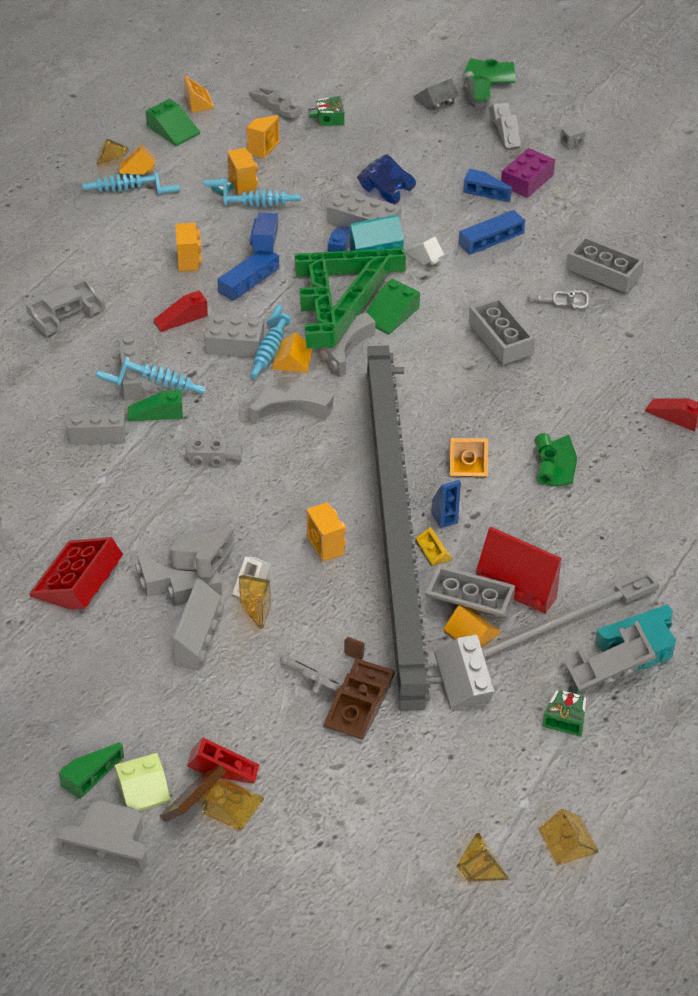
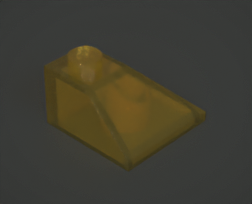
[202,780,264,831]

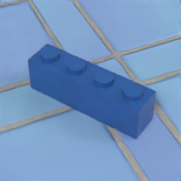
[458,210,525,255]
[250,212,278,252]
[217,251,279,301]

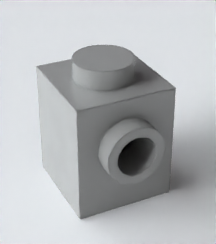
[560,123,586,149]

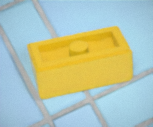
[415,527,453,566]

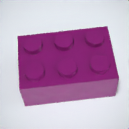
[501,148,555,198]

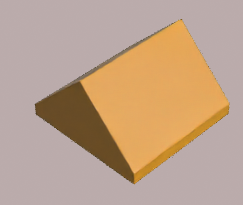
[184,75,215,112]
[272,332,313,373]
[443,605,501,647]

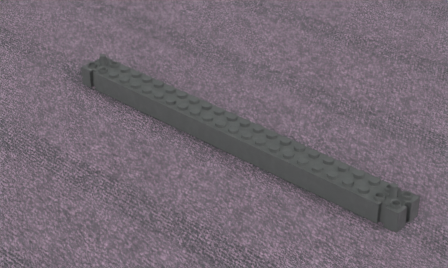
[367,345,441,711]

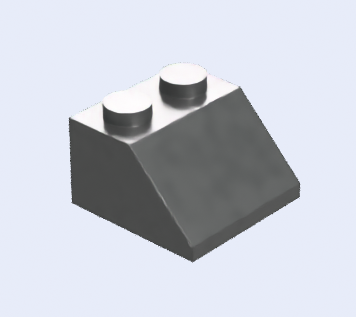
[414,78,459,109]

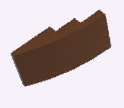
[323,658,395,740]

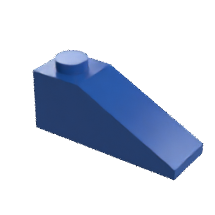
[463,169,512,202]
[328,226,350,252]
[431,480,461,528]

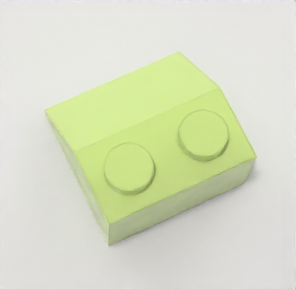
[115,753,171,811]

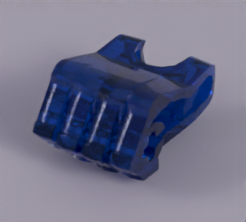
[357,154,416,205]

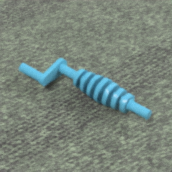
[82,171,180,195]
[204,179,301,208]
[250,305,291,379]
[95,356,205,394]

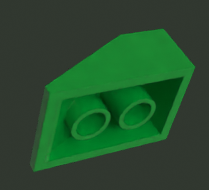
[145,99,200,146]
[366,279,420,335]

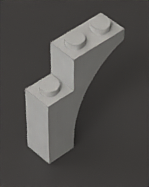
[320,312,375,376]
[248,382,334,424]
[135,553,222,605]

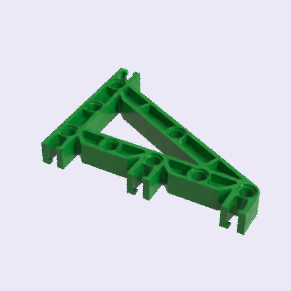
[294,248,406,349]

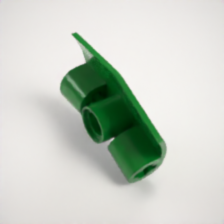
[463,58,516,83]
[534,433,577,486]

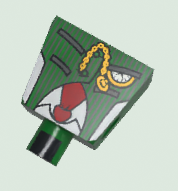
[308,96,345,126]
[542,686,586,737]

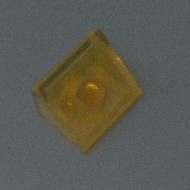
[239,575,271,629]
[539,809,599,866]

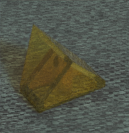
[96,138,129,166]
[456,833,510,882]

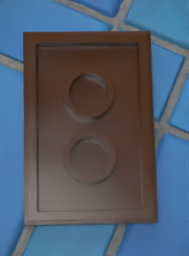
[160,765,225,822]

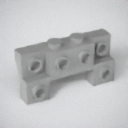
[26,278,105,336]
[562,621,656,693]

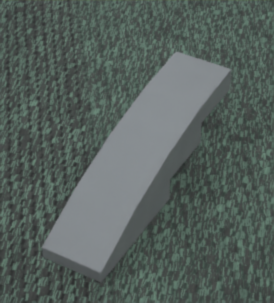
[248,86,303,118]

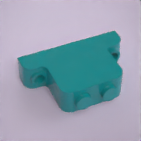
[595,604,676,670]

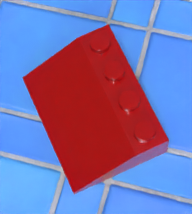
[476,526,562,614]
[29,537,123,610]

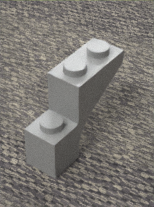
[489,102,521,148]

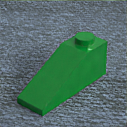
[466,75,491,102]
[128,390,183,421]
[59,742,124,799]

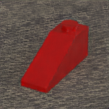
[153,290,208,332]
[645,398,698,432]
[187,737,260,784]

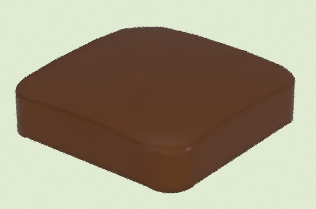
[344,637,365,660]

